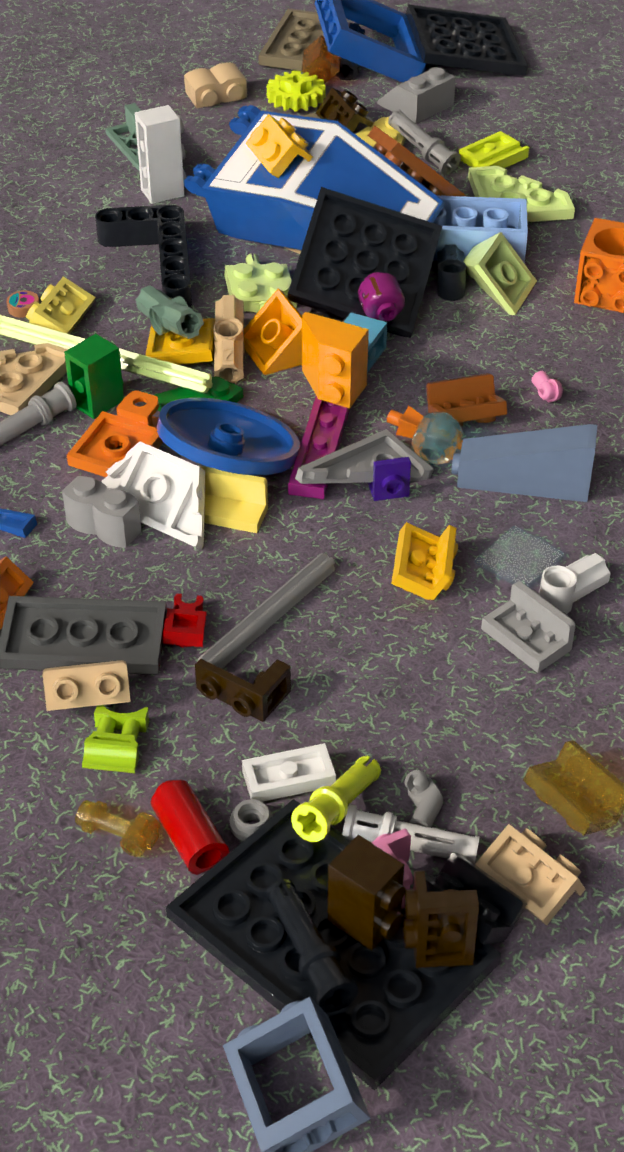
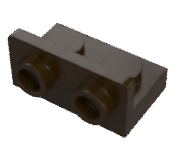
[316,87,374,133]
[403,871,479,968]

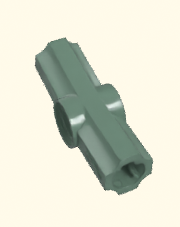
[135,285,204,339]

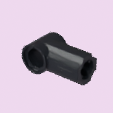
[437,245,466,301]

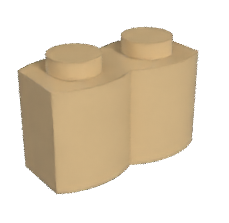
[184,63,247,108]

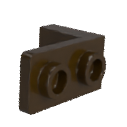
[195,659,291,722]

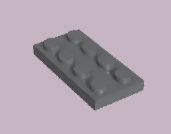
[0,596,167,674]

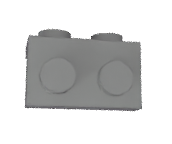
[481,581,575,673]

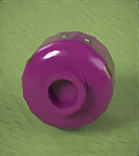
[358,272,405,321]

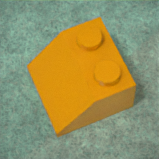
[302,312,369,408]

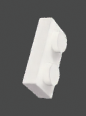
[242,743,336,802]

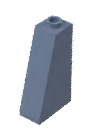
[451,424,597,502]

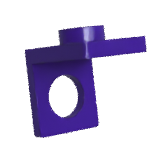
[367,457,411,501]

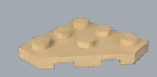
[0,343,68,415]

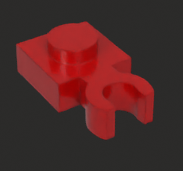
[163,593,207,647]

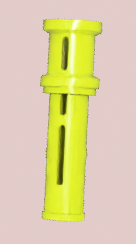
[291,756,381,842]

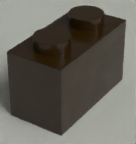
[328,834,405,951]

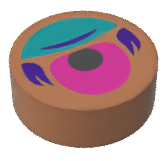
[7,290,39,318]

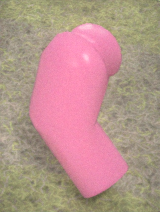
[531,371,563,403]

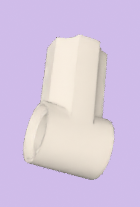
[539,553,611,614]

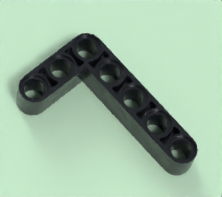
[95,205,192,308]

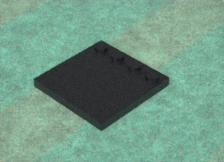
[406,4,528,76]
[287,187,442,338]

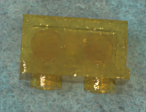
[523,740,624,836]

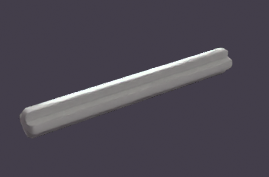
[198,553,335,669]

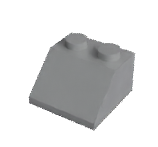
[377,67,456,124]

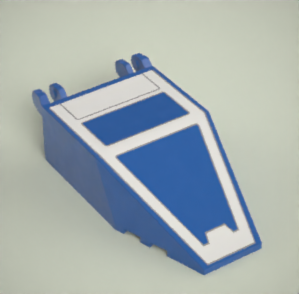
[184,105,445,250]

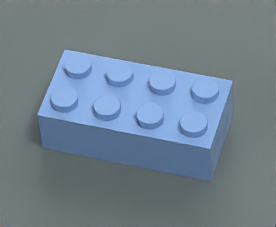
[433,195,528,264]

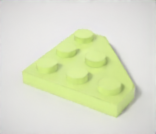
[468,166,575,222]

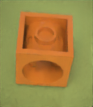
[574,217,624,313]

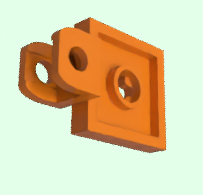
[67,390,163,477]

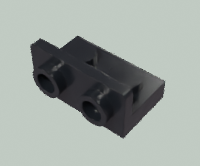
[412,853,526,944]

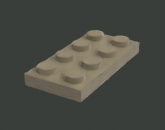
[258,9,326,72]

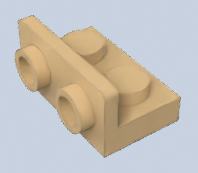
[43,660,131,711]
[475,824,586,926]

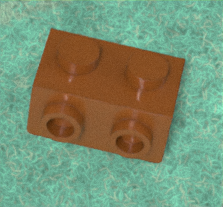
[426,373,507,428]

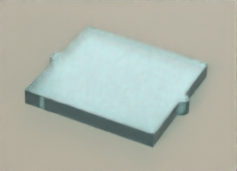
[475,526,564,588]

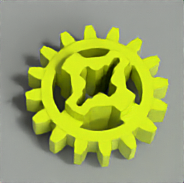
[267,71,326,112]

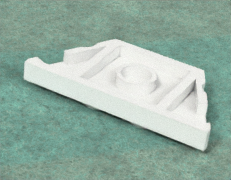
[101,441,205,550]

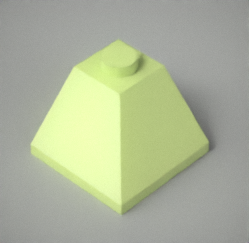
[463,232,537,315]

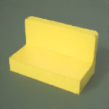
[199,466,268,533]

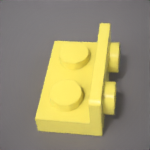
[26,277,96,334]

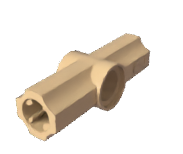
[213,295,245,383]

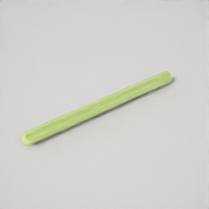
[0,315,213,393]

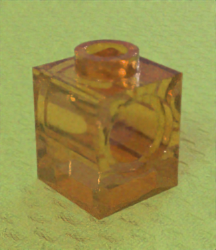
[301,35,341,84]

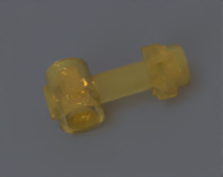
[75,800,160,857]

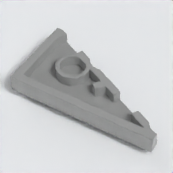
[295,429,434,484]

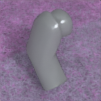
[404,770,443,828]

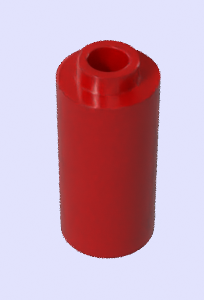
[151,780,229,875]

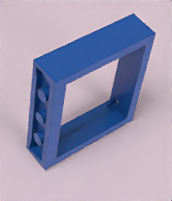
[315,0,426,83]

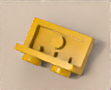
[246,114,313,178]
[391,522,458,600]

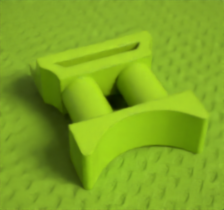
[82,705,149,773]

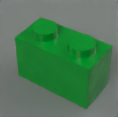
[64,333,124,419]

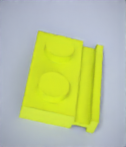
[459,131,529,168]

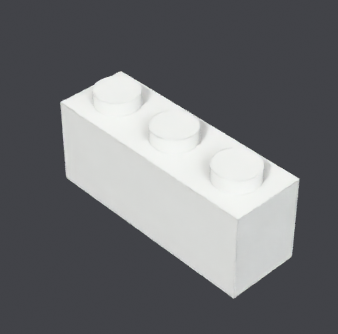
[135,105,187,204]

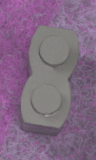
[62,476,141,548]

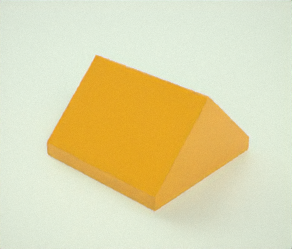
[244,288,302,375]

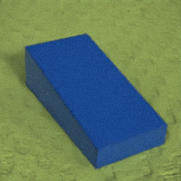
[0,508,37,538]

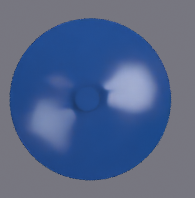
[157,398,300,475]

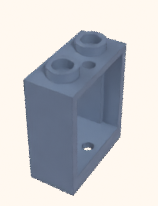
[223,997,371,1152]

